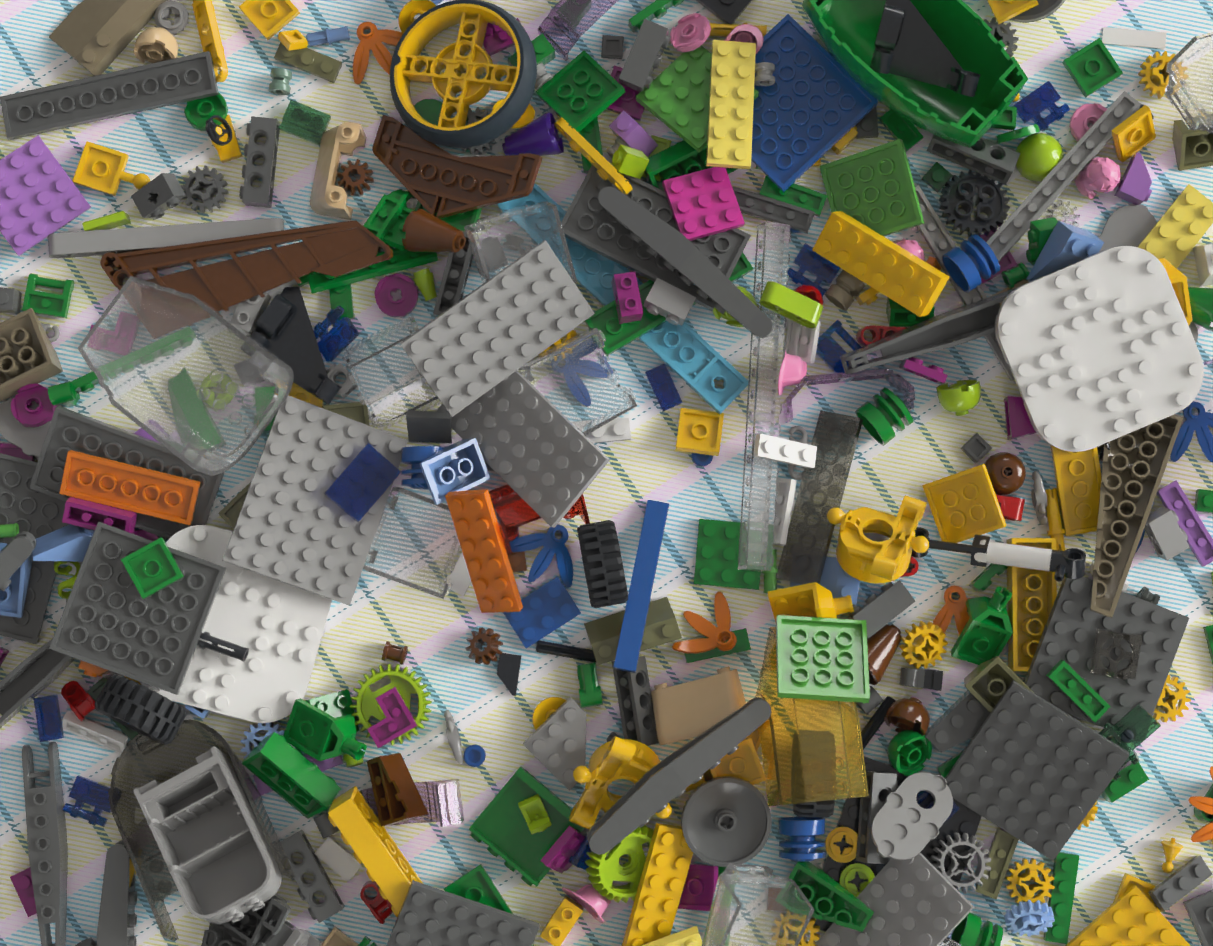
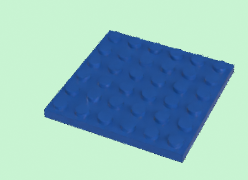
[751,14,878,192]

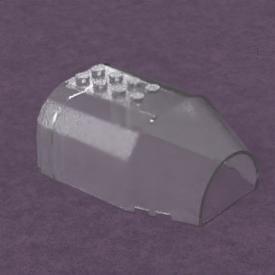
[78,276,294,476]

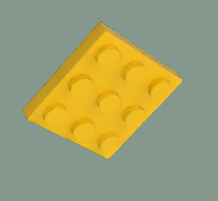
[922,464,1006,543]

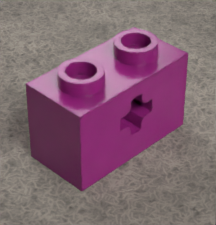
[611,271,643,324]

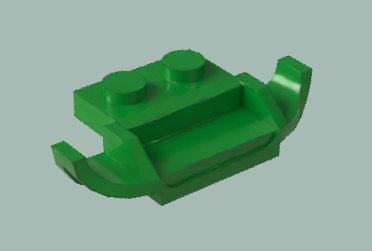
[363,189,415,251]

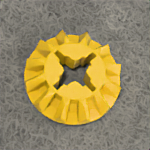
[825,827,858,863]

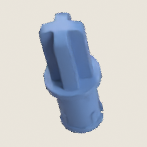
[306,26,350,46]

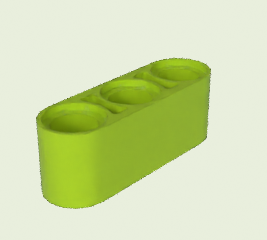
[759,281,824,328]

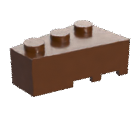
[367,753,429,827]

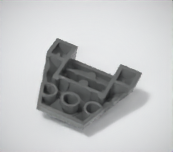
[201,894,291,946]

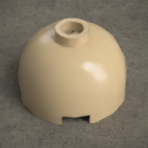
[133,27,178,64]

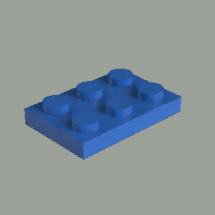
[503,576,581,649]

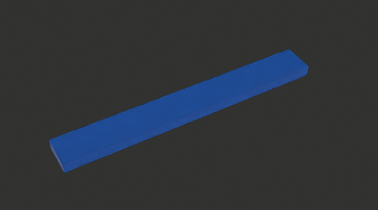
[613,500,669,673]

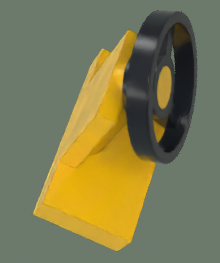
[206,114,243,163]

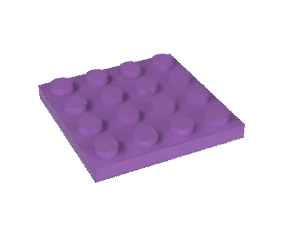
[0,135,91,256]

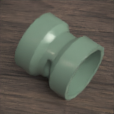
[268,68,292,95]

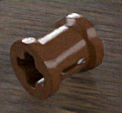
[382,641,408,665]

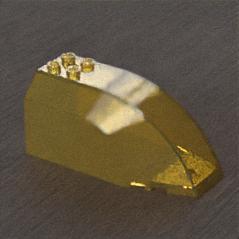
[755,627,869,807]

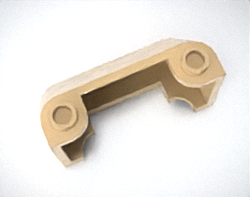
[310,122,367,220]
[651,666,746,746]

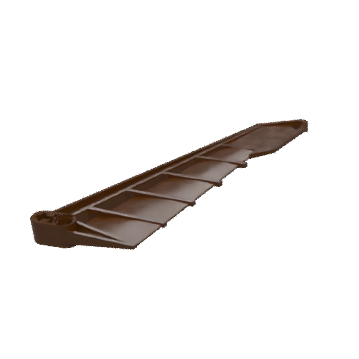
[100,220,393,339]

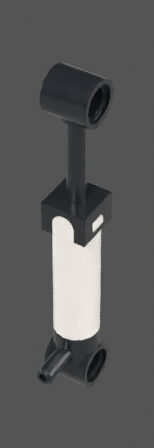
[911,527,1086,582]

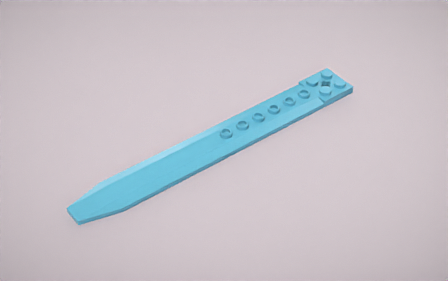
[497,183,750,415]

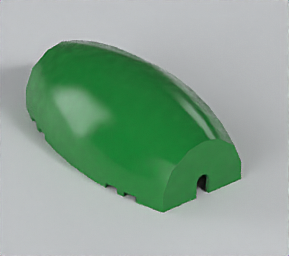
[802,0,1028,148]

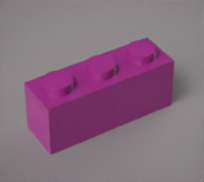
[62,497,138,533]

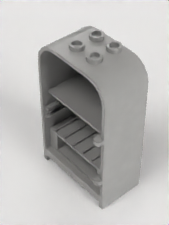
[133,746,282,924]

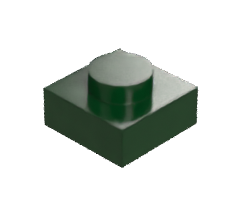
[922,162,953,193]

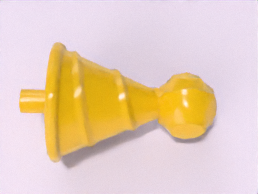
[1161,838,1183,873]

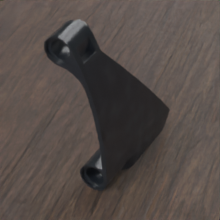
[870,0,980,97]
[242,286,342,405]

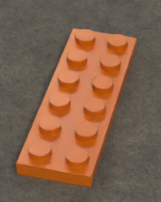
[59,450,201,525]
[445,489,523,613]

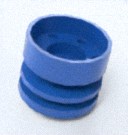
[942,234,1000,293]
[401,446,445,490]
[778,816,826,861]

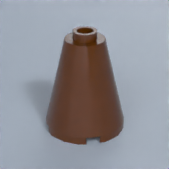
[402,208,466,252]
[867,624,902,685]

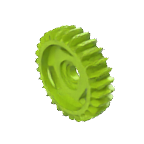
[350,664,432,745]
[585,825,654,903]

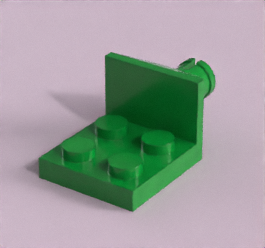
[950,586,1013,665]
[283,698,367,761]

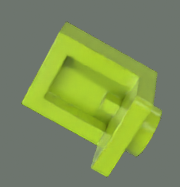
[518,794,552,834]

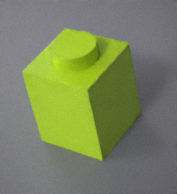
[612,144,649,179]

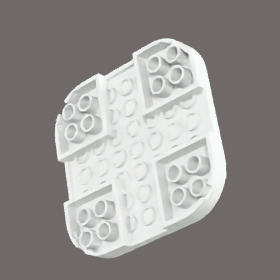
[995,246,1204,452]
[139,525,332,723]

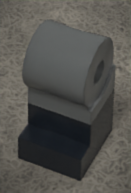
[899,668,943,691]

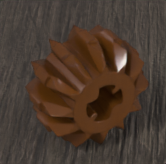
[337,159,374,196]
[465,627,503,665]

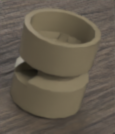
[824,270,865,311]

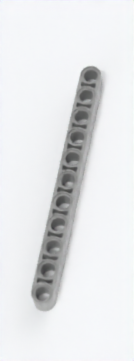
[48,218,284,259]

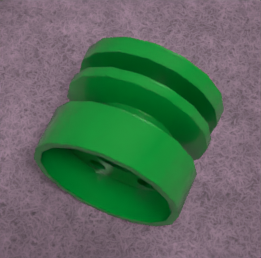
[855,387,913,446]
[950,912,1003,946]

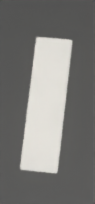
[1102,27,1167,49]

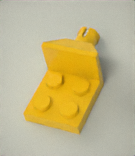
[768,582,854,623]
[686,737,767,792]

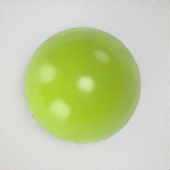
[1015,133,1064,182]

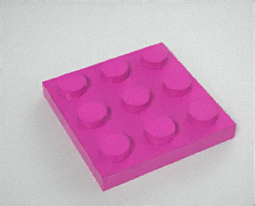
[662,167,745,241]

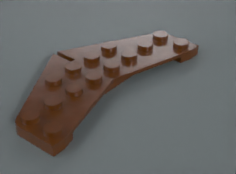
[372,115,543,219]

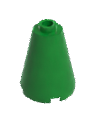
[1188,287,1213,332]

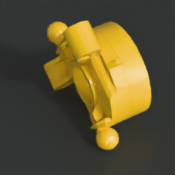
[827,495,929,584]
[569,736,672,829]

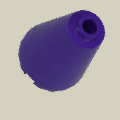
[502,112,564,156]

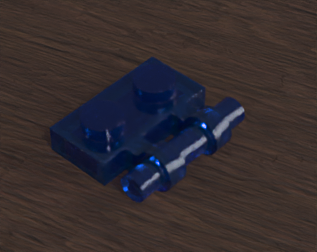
[1013,81,1070,134]
[786,243,840,297]
[313,306,360,362]
[63,775,120,827]

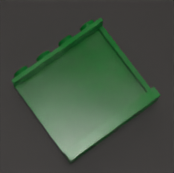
[469,766,585,887]

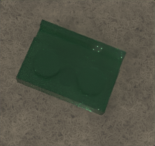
[279,100,332,146]

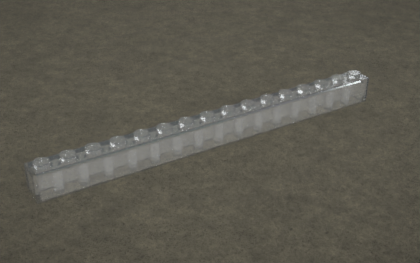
[738,221,791,572]

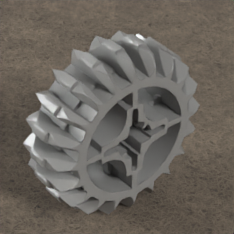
[930,832,991,894]

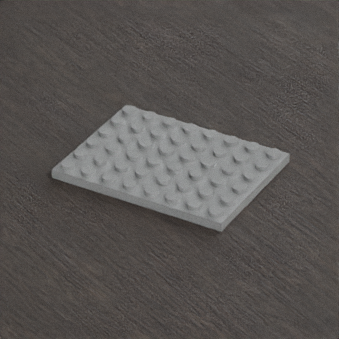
[222,394,408,606]

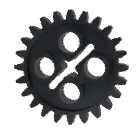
[939,170,1010,237]

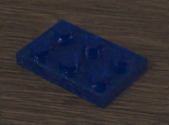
[324,443,401,522]

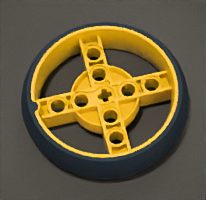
[390,0,537,148]

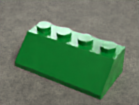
[644,140,738,192]
[241,732,341,819]

